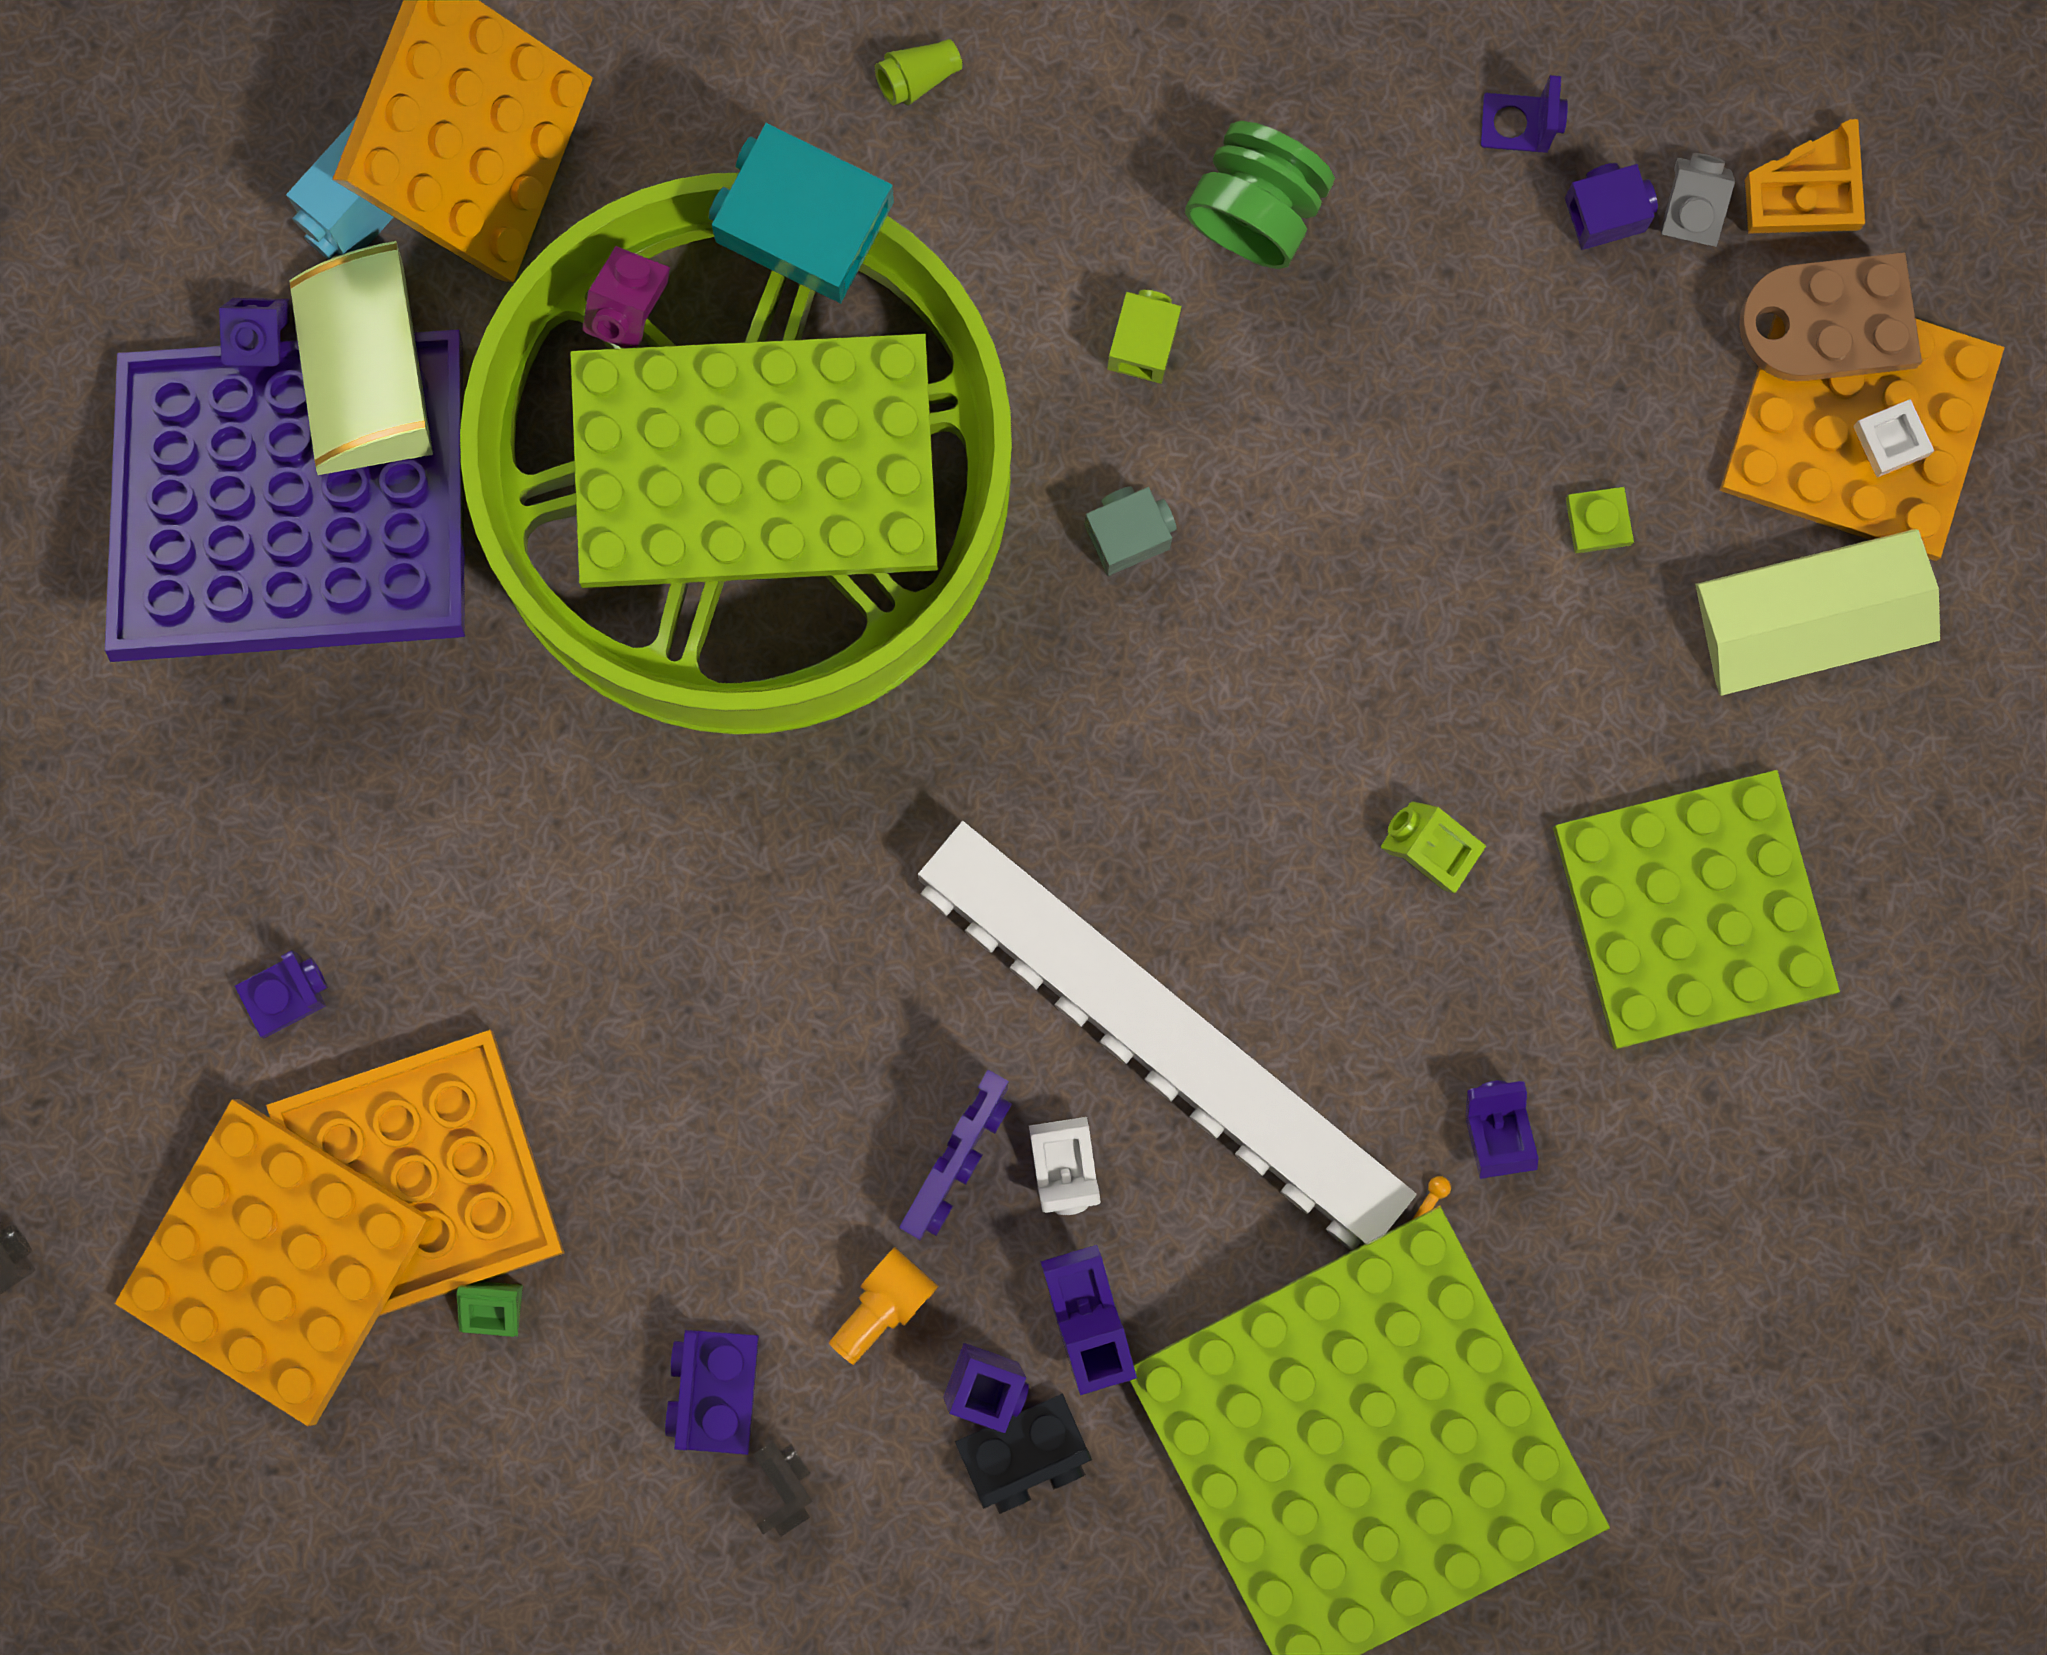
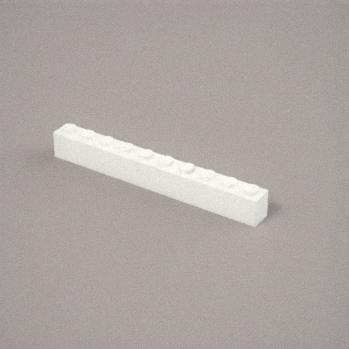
[918,821,1417,1251]

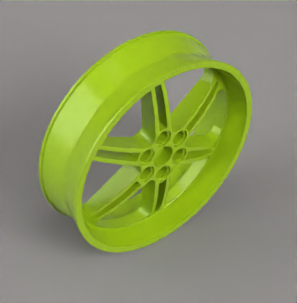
[460,173,1012,735]

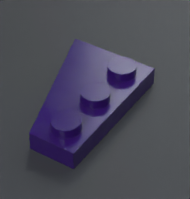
[899,1070,1012,1241]

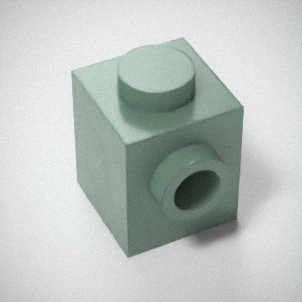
[1084,486,1177,576]

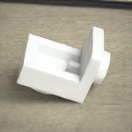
[1029,1117,1101,1215]

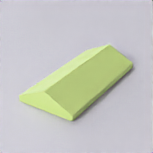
[1695,529,1940,696]

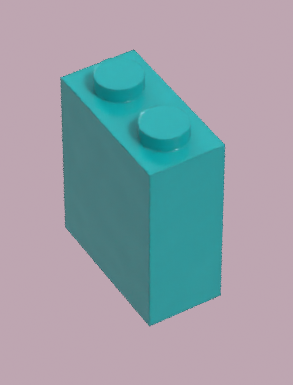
[708,123,894,304]

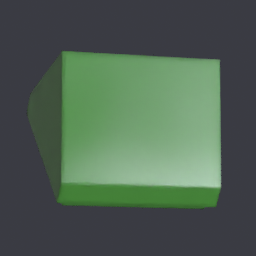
[457,1282,523,1337]

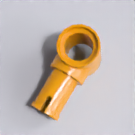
[828,1247,939,1365]

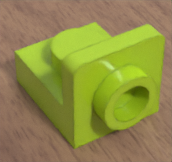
[1381,802,1486,893]

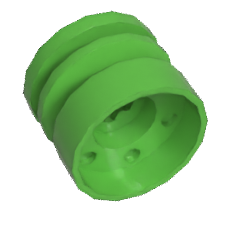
[1185,121,1335,269]

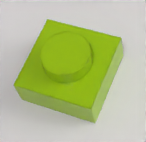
[1566,487,1634,554]

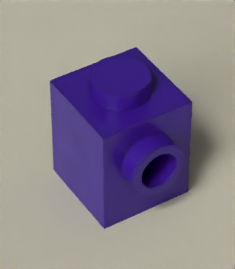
[1565,163,1658,250]
[943,1343,1029,1433]

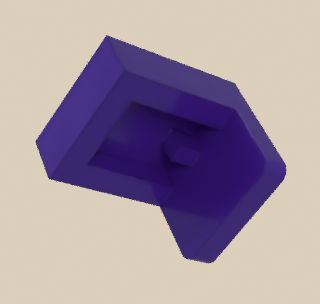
[1465,1080,1539,1179]

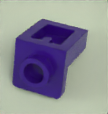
[219,298,290,366]
[235,950,328,1039]

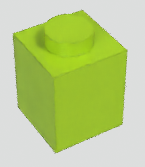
[1107,290,1182,384]

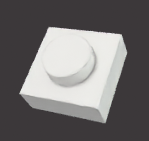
[1853,399,1934,477]

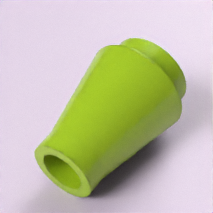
[875,38,963,106]

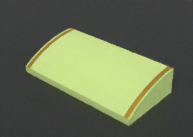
[289,241,433,475]

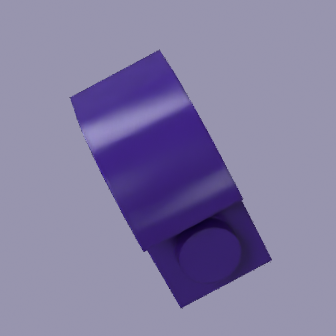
[1040,1245,1137,1395]

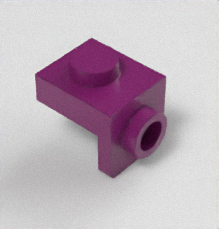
[583,246,670,348]

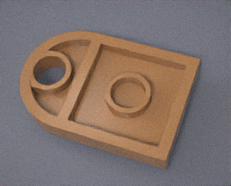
[1739,253,1922,381]

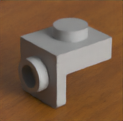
[1661,153,1735,247]

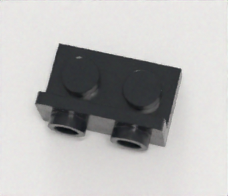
[955,1393,1092,1514]

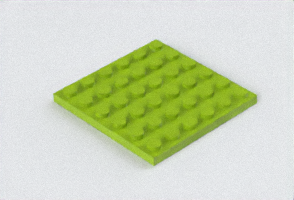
[1130,1205,1610,1655]

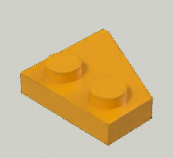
[1745,119,1865,234]

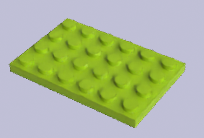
[571,334,938,588]

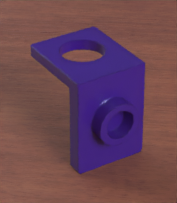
[1481,75,1568,153]

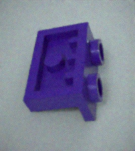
[665,1330,759,1455]

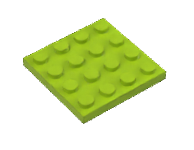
[1553,770,1840,1050]

